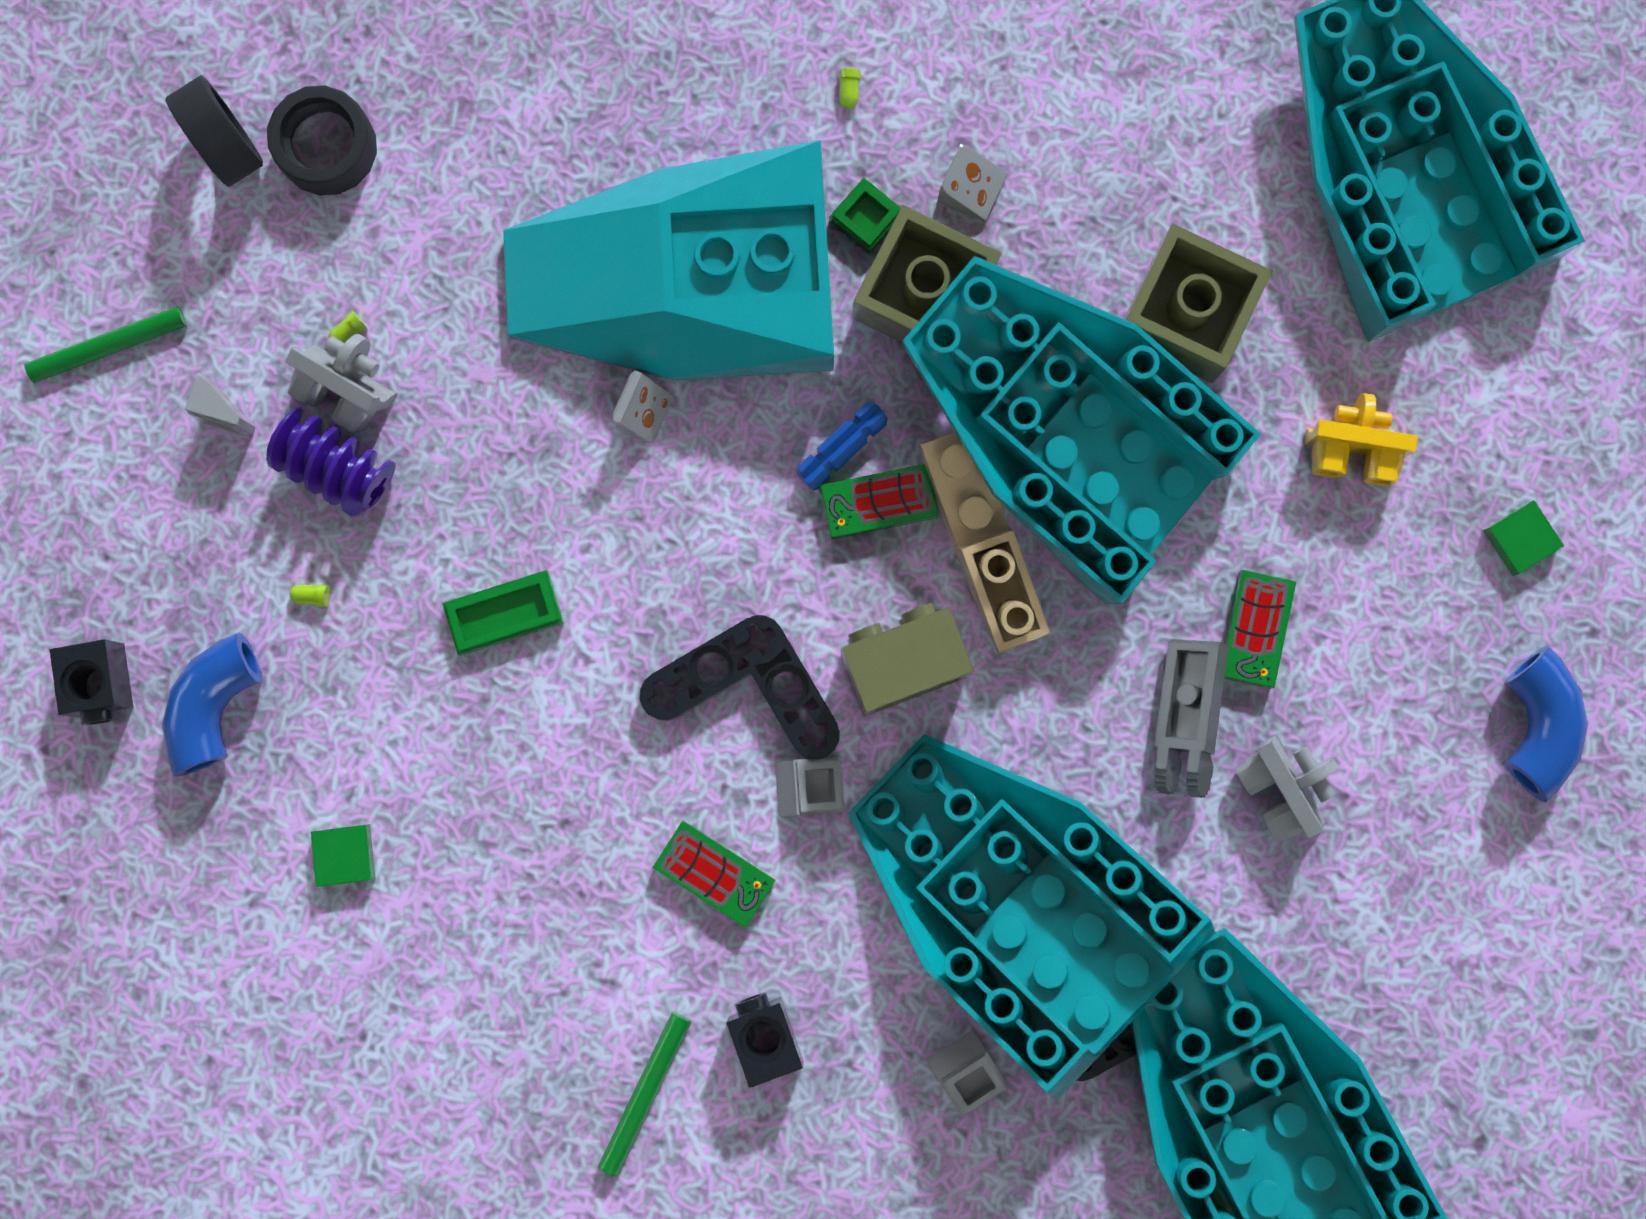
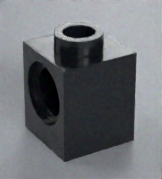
[49,639,134,725]
[726,992,804,1088]

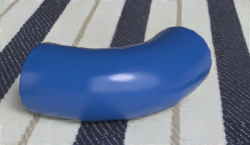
[162,632,262,777]
[1504,646,1588,802]

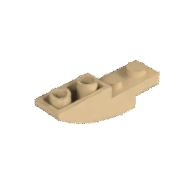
[918,431,1051,653]

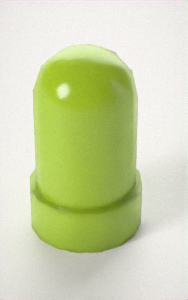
[839,68,861,109]
[328,311,368,343]
[289,584,331,607]

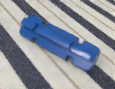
[796,401,888,490]

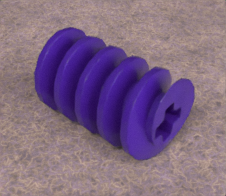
[266,407,396,516]

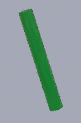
[24,306,187,383]
[597,1011,692,1177]

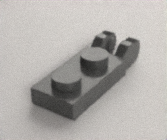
[1154,639,1229,798]

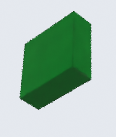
[829,177,901,254]
[1483,500,1564,576]
[311,824,376,887]

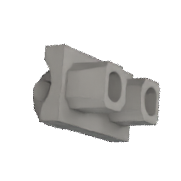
[285,334,397,432]
[1236,735,1339,841]

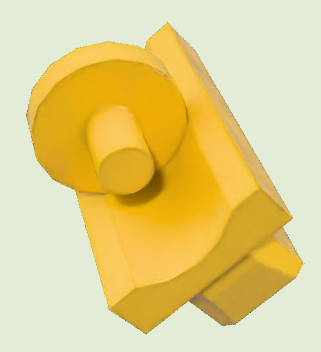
[1304,393,1418,487]

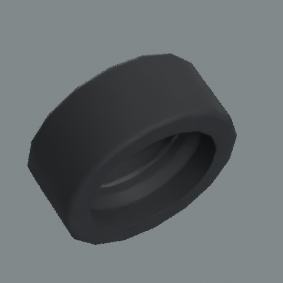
[165,75,263,187]
[267,85,377,196]

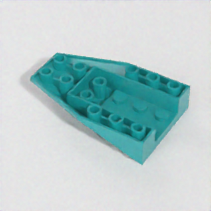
[1294,0,1585,342]
[503,140,834,380]
[901,256,1261,605]
[848,734,1216,1100]
[1131,928,1448,1219]

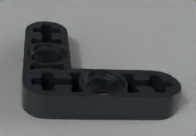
[639,615,840,759]

